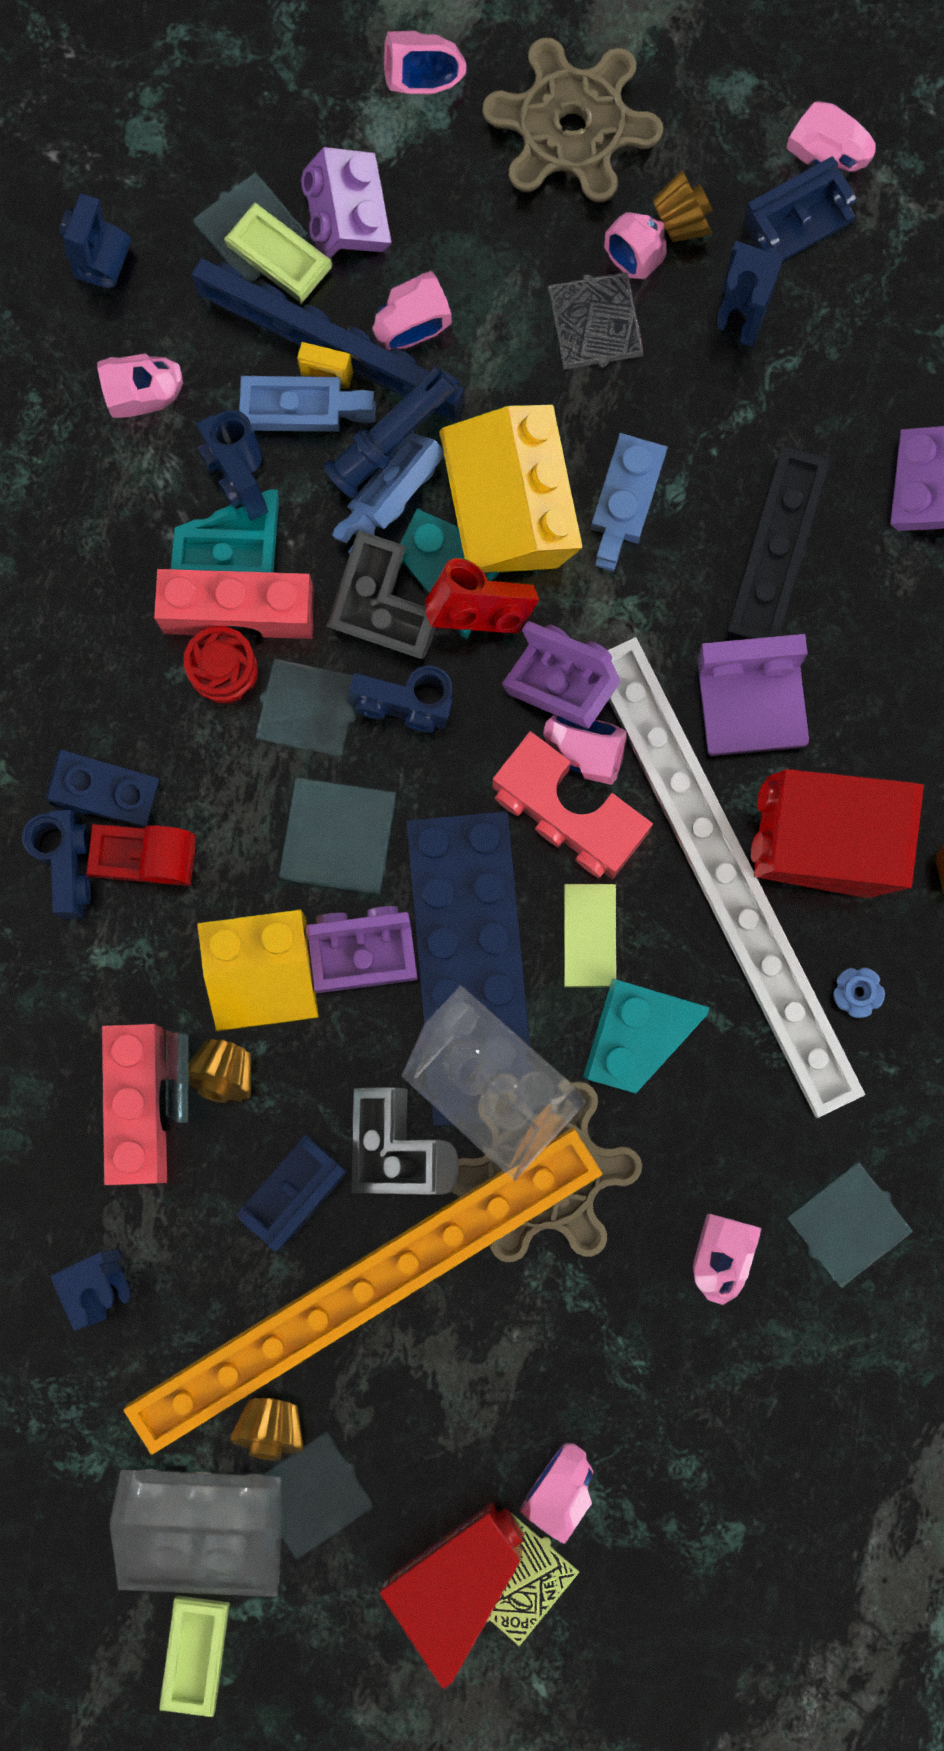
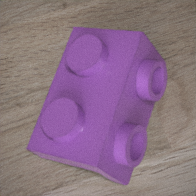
[302,147,391,259]
[891,426,944,531]
[502,621,621,729]
[305,906,418,993]

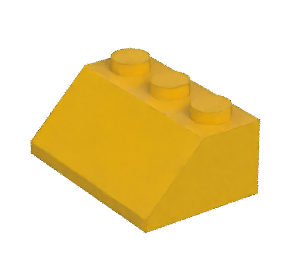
[439,405,583,573]

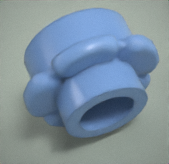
[833,967,885,1018]

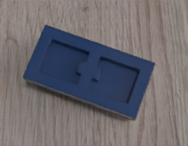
[743,156,856,261]
[717,240,784,347]
[236,1134,349,1252]
[50,1250,130,1331]

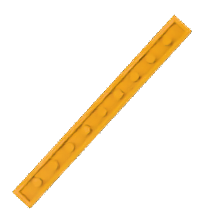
[123,1126,603,1455]

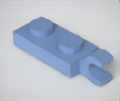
[239,376,376,432]
[332,433,444,554]
[591,433,667,572]

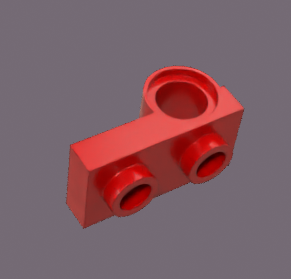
[425,558,539,634]
[86,824,196,886]

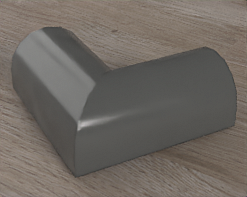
[326,530,436,659]
[351,1088,459,1194]

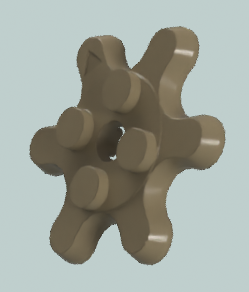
[483,38,663,203]
[451,1081,642,1262]

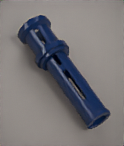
[323,366,458,498]

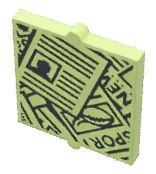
[487,1513,579,1646]

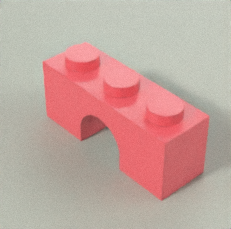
[154,569,315,639]
[493,731,653,879]
[102,1024,167,1185]

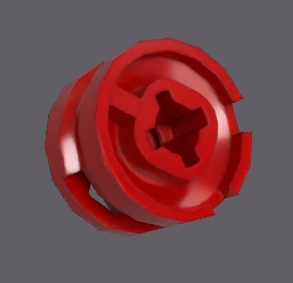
[184,626,258,703]

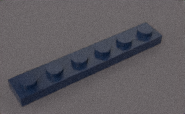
[192,258,465,423]

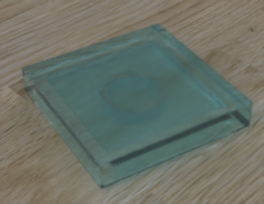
[279,778,397,894]

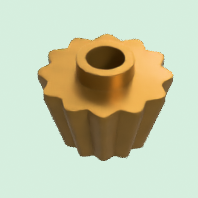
[653,171,713,242]
[182,1039,251,1103]
[231,1398,303,1460]

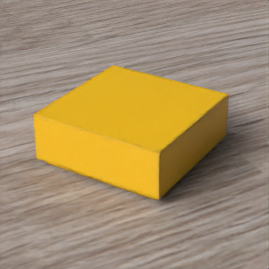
[297,342,353,389]

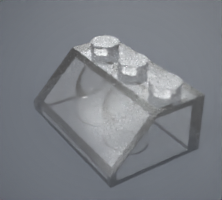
[402,985,587,1181]
[110,1469,283,1597]

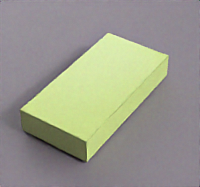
[224,203,332,303]
[564,884,616,988]
[159,1596,230,1717]

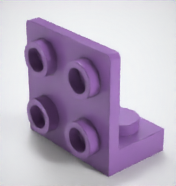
[697,634,809,756]

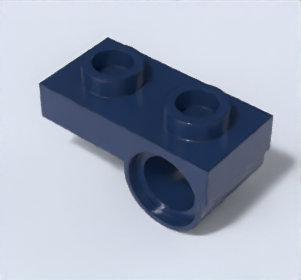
[60,193,132,288]
[196,410,268,521]
[347,666,453,732]
[45,750,159,828]
[22,810,91,919]

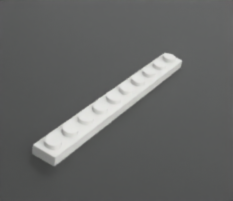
[607,637,865,1118]

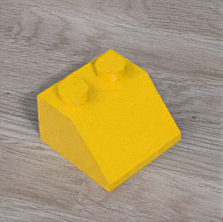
[197,910,319,1031]

